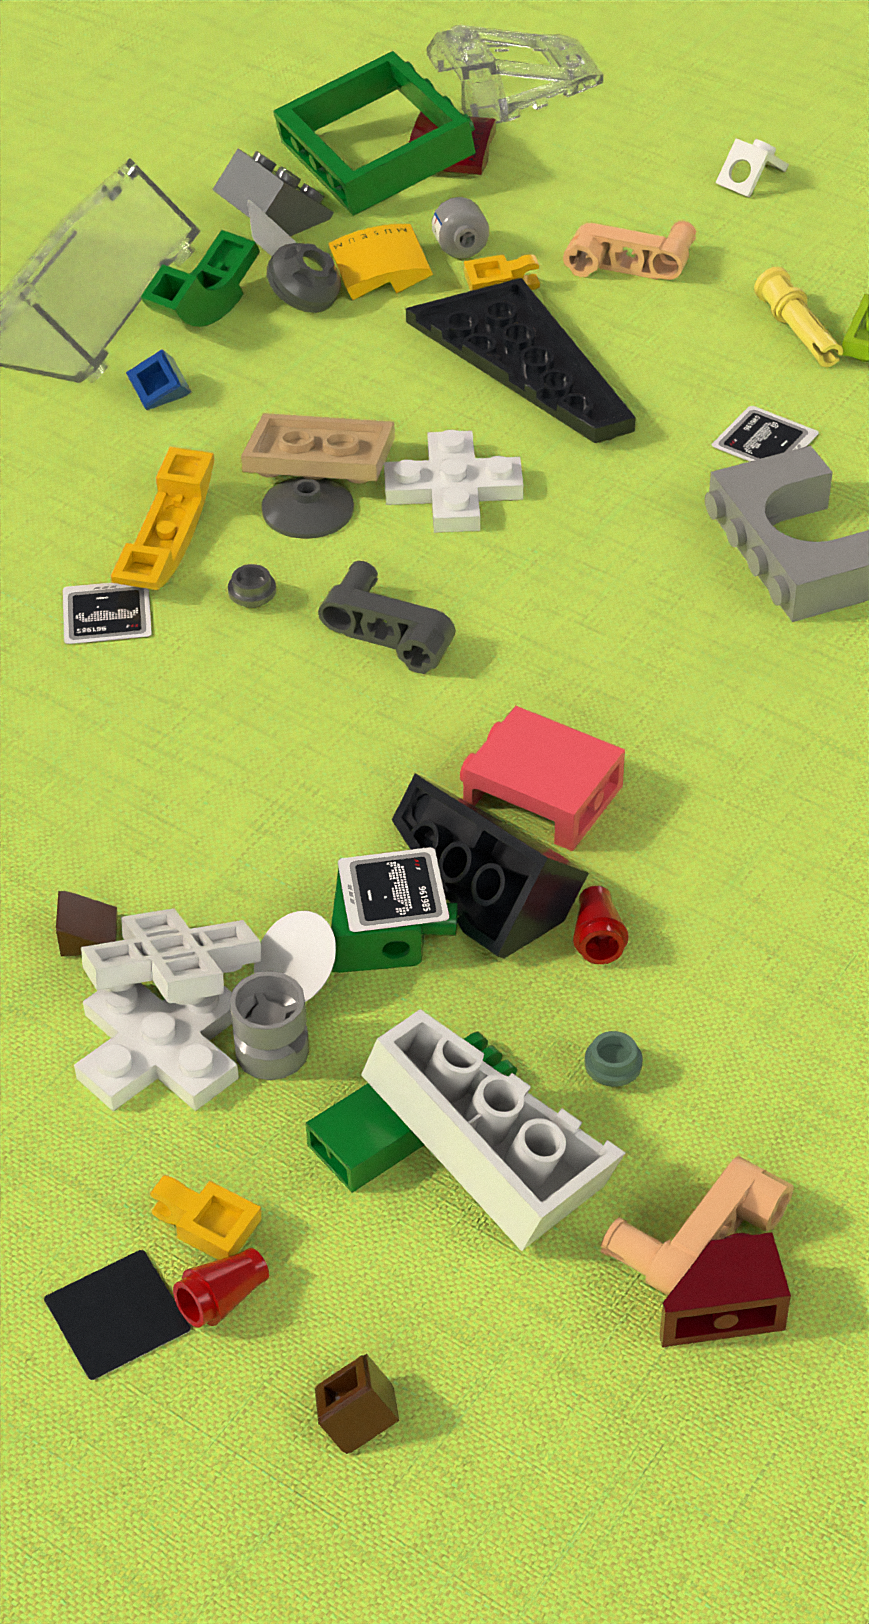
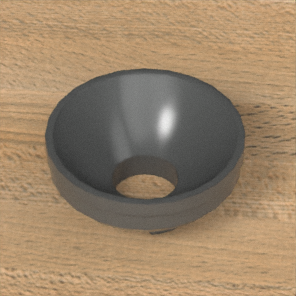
[267,243,341,313]

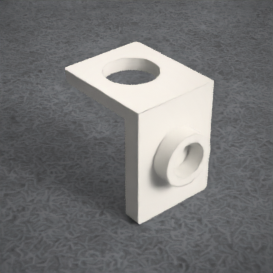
[716,138,789,197]

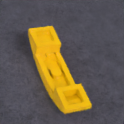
[111,447,215,590]

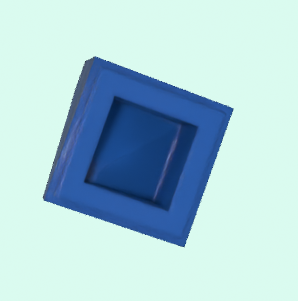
[126,350,191,410]

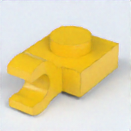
[464,254,540,291]
[150,1175,261,1260]

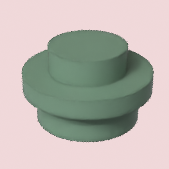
[585,1031,643,1087]

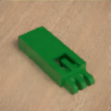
[306,1031,517,1193]

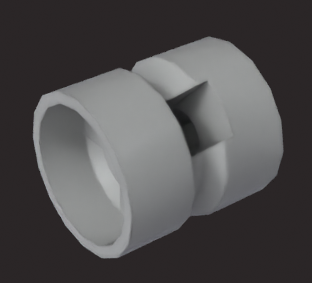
[229,971,309,1080]

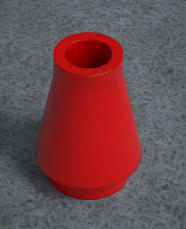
[573,886,629,964]
[173,1248,269,1328]

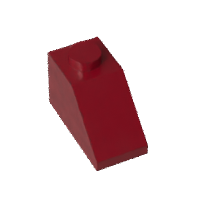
[659,1232,791,1347]

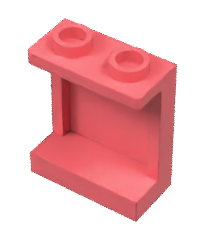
[460,706,625,851]

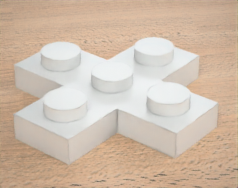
[384,430,523,533]
[81,908,261,1005]
[74,983,239,1111]

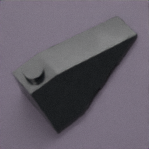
[392,774,589,959]

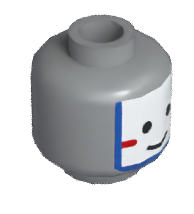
[432,197,489,259]

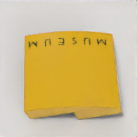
[328,224,433,300]

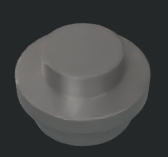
[228,564,276,608]

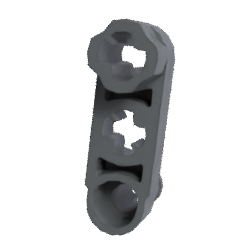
[318,561,456,674]

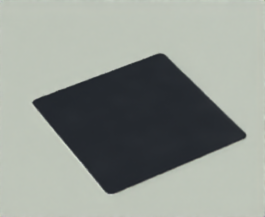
[44,1250,191,1380]

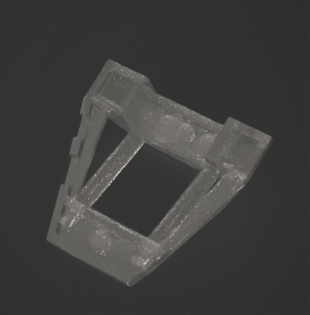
[427,25,603,124]

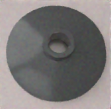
[262,477,354,539]

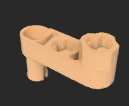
[563,221,696,280]
[601,1156,794,1295]

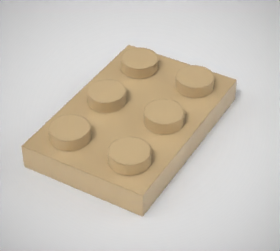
[241,413,395,483]

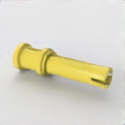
[754,267,843,367]

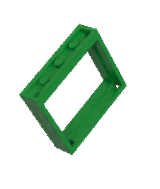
[273,51,476,216]

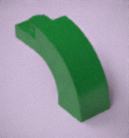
[140,230,260,327]

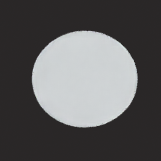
[254,911,336,1002]

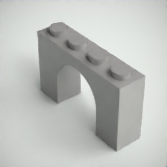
[705,446,869,622]

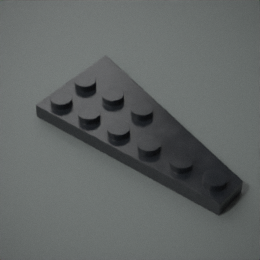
[405,278,636,443]

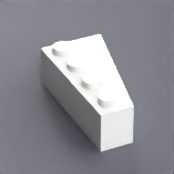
[361,1009,625,1251]

